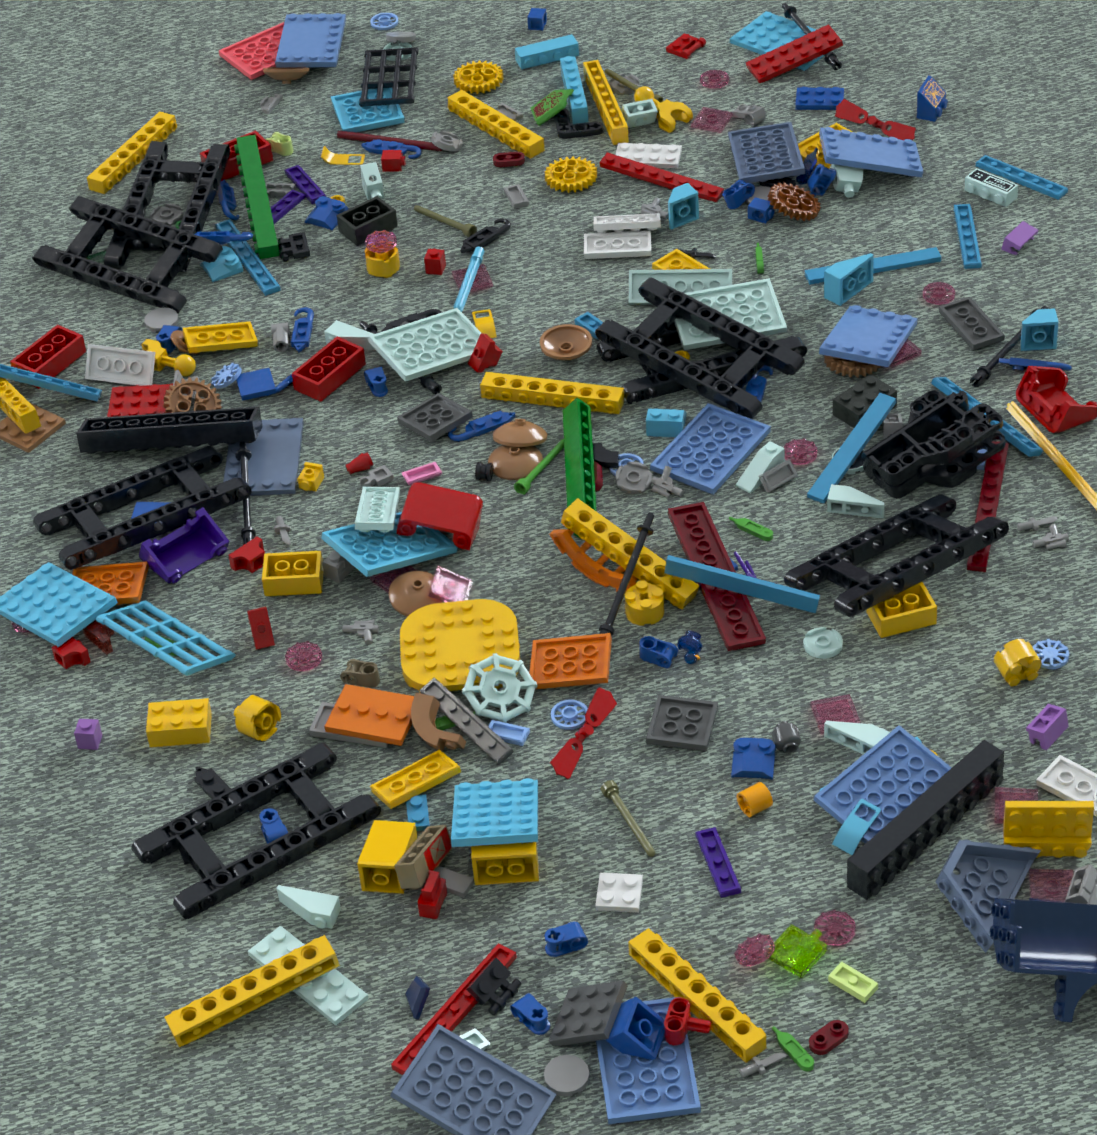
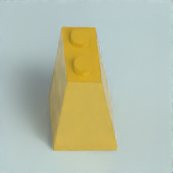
[357,820,417,894]

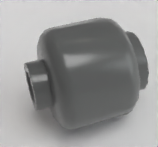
[772,721,801,753]

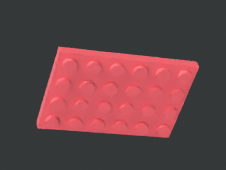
[219,22,284,80]

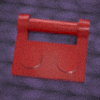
[666,33,706,59]

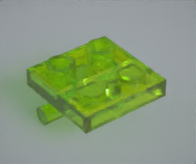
[765,924,828,978]

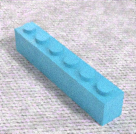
[560,56,589,124]

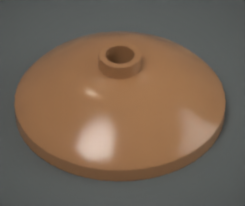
[263,67,309,84]
[540,324,592,360]
[493,419,547,447]
[488,445,543,480]
[389,571,447,616]

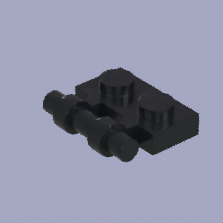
[278,232,310,262]
[466,958,522,1015]

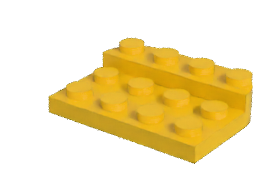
[1003,801,1094,858]

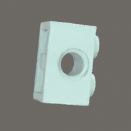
[621,99,658,128]

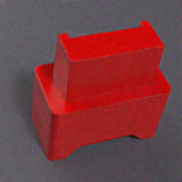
[417,870,447,919]

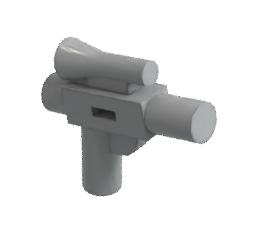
[641,198,669,219]
[651,466,684,498]
[1032,524,1069,550]
[342,619,379,644]

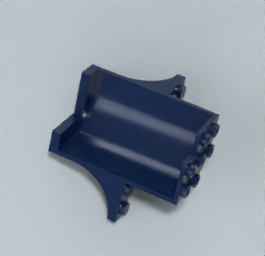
[990,898,1097,1022]

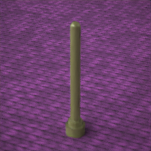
[604,68,663,102]
[414,205,477,237]
[600,780,656,857]

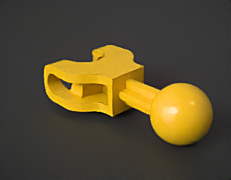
[634,86,693,133]
[141,339,196,377]

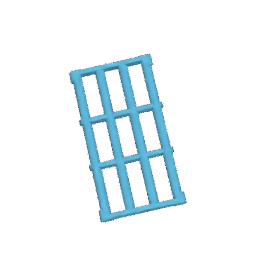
[96,600,236,676]

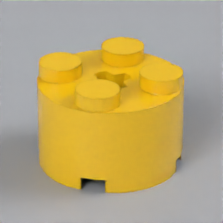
[365,241,400,278]
[624,580,664,626]
[994,639,1041,687]
[234,695,281,741]

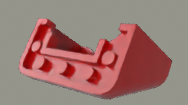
[1016,366,1097,433]
[396,482,483,551]

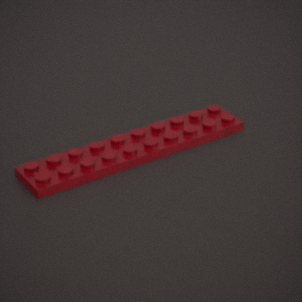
[667,502,766,651]

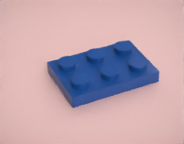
[795,87,844,110]

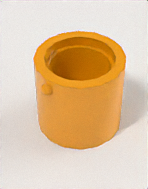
[737,782,773,817]

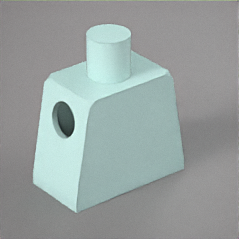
[360,162,384,200]
[830,164,863,198]

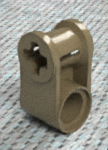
[340,659,380,688]

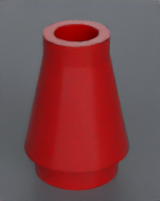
[345,452,374,475]

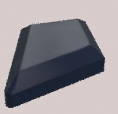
[405,976,430,1020]

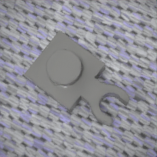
[359,465,394,487]

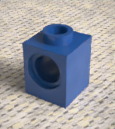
[527,8,547,31]
[748,197,775,224]

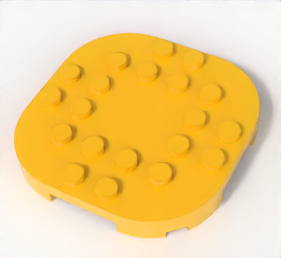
[400,599,520,693]

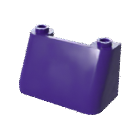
[139,507,230,584]

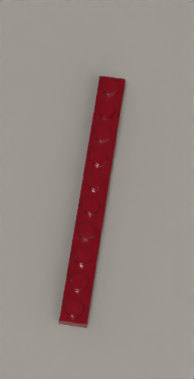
[967,441,1009,572]

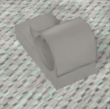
[883,413,903,440]

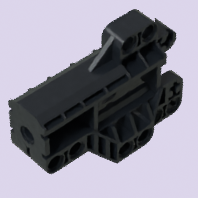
[861,390,1006,499]

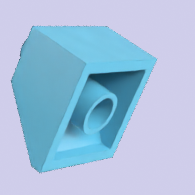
[668,183,699,230]
[1020,309,1059,351]
[646,409,687,437]

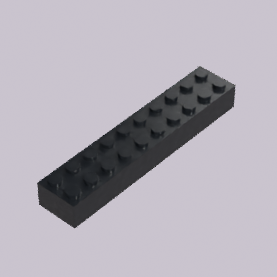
[76,407,263,454]
[847,740,1005,900]

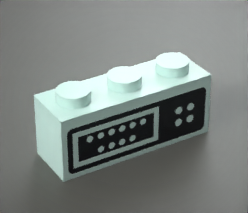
[964,168,1018,207]

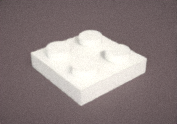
[595,873,643,913]

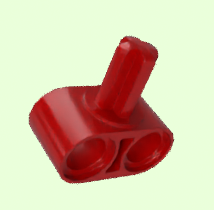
[664,997,711,1046]

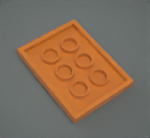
[72,562,149,605]
[529,633,612,689]
[324,684,414,746]

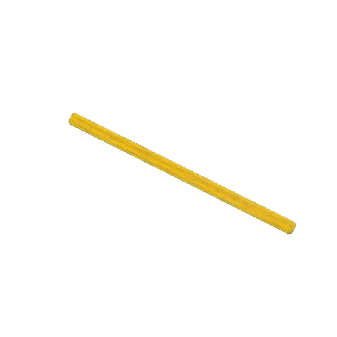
[1006,401,1097,510]

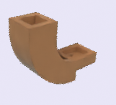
[411,692,466,752]

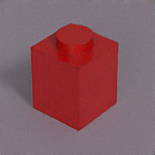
[381,150,406,172]
[424,248,446,275]

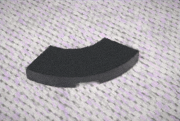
[593,442,620,468]

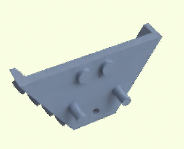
[935,840,1041,953]

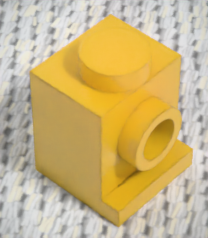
[297,462,324,492]

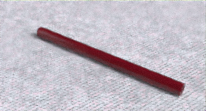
[337,131,443,151]

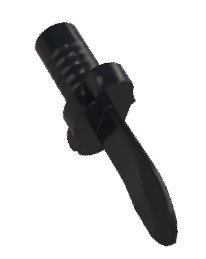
[680,248,716,259]

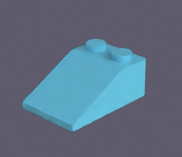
[824,253,874,306]

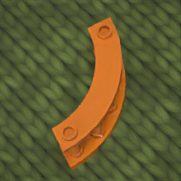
[549,529,638,593]

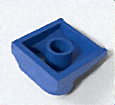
[304,196,349,230]
[731,737,776,780]

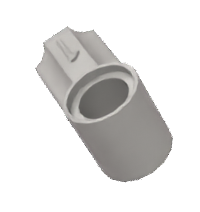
[271,322,290,352]

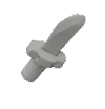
[274,516,291,545]
[1017,516,1057,531]
[739,1053,787,1078]

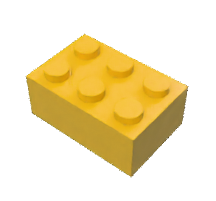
[262,551,324,596]
[866,582,937,638]
[146,698,212,747]
[471,842,539,885]

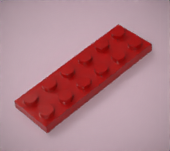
[746,24,843,83]

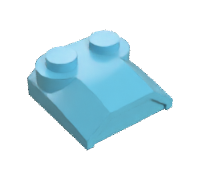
[200,246,243,282]

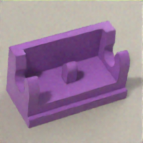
[1001,221,1038,255]
[1026,704,1069,751]

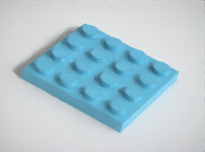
[331,87,405,132]

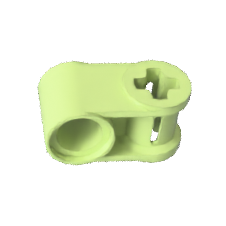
[265,132,294,156]

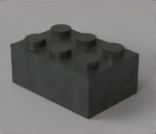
[336,196,398,246]
[833,375,897,428]

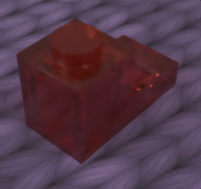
[83,620,115,655]

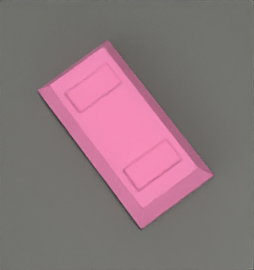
[402,462,442,486]

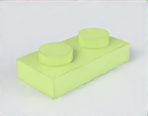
[828,962,878,1003]

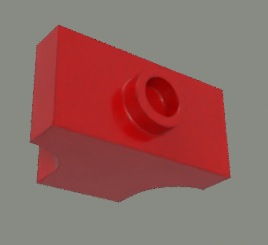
[468,333,503,373]
[228,536,265,573]
[247,606,275,650]
[52,637,91,669]

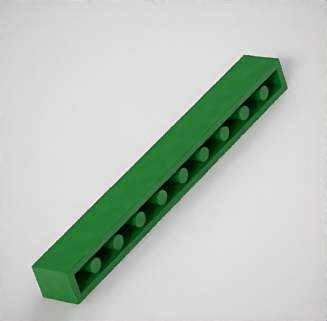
[234,135,279,259]
[563,398,597,539]

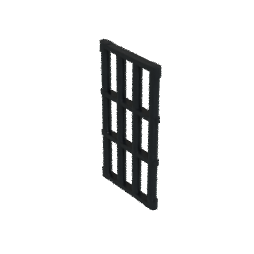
[359,47,419,107]

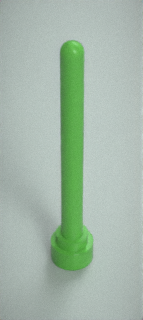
[514,439,564,495]

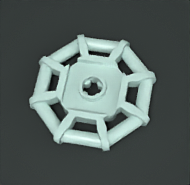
[462,653,537,723]

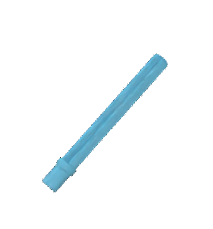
[453,247,485,312]

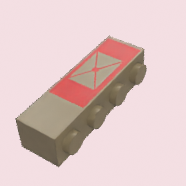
[394,825,453,890]

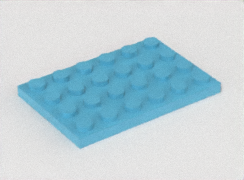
[730,11,841,71]
[321,512,458,577]
[0,562,118,647]
[451,778,538,847]

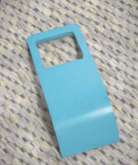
[832,799,881,855]

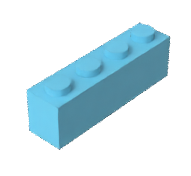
[515,34,579,70]

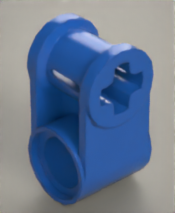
[807,164,836,197]
[722,180,755,210]
[156,325,183,354]
[364,367,388,397]
[639,636,679,668]
[259,808,288,844]
[544,921,588,957]
[510,993,550,1035]

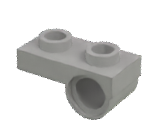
[732,104,766,127]

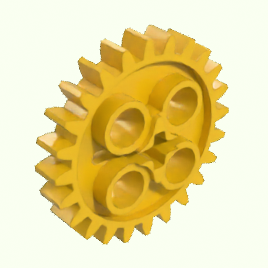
[453,60,504,94]
[545,156,597,193]

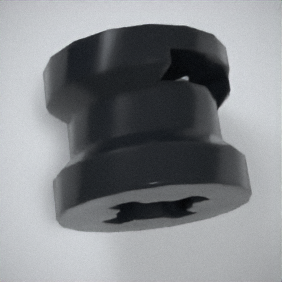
[475,462,494,481]

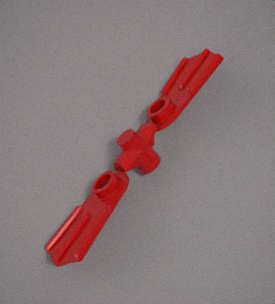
[835,99,916,140]
[550,687,617,779]

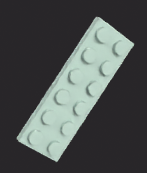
[629,269,732,305]
[355,487,400,533]
[248,926,369,1025]

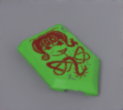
[531,89,574,126]

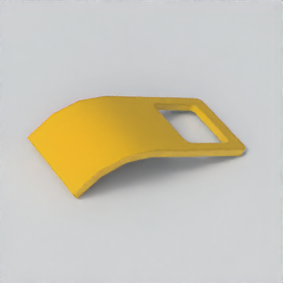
[321,146,365,165]
[472,309,497,338]

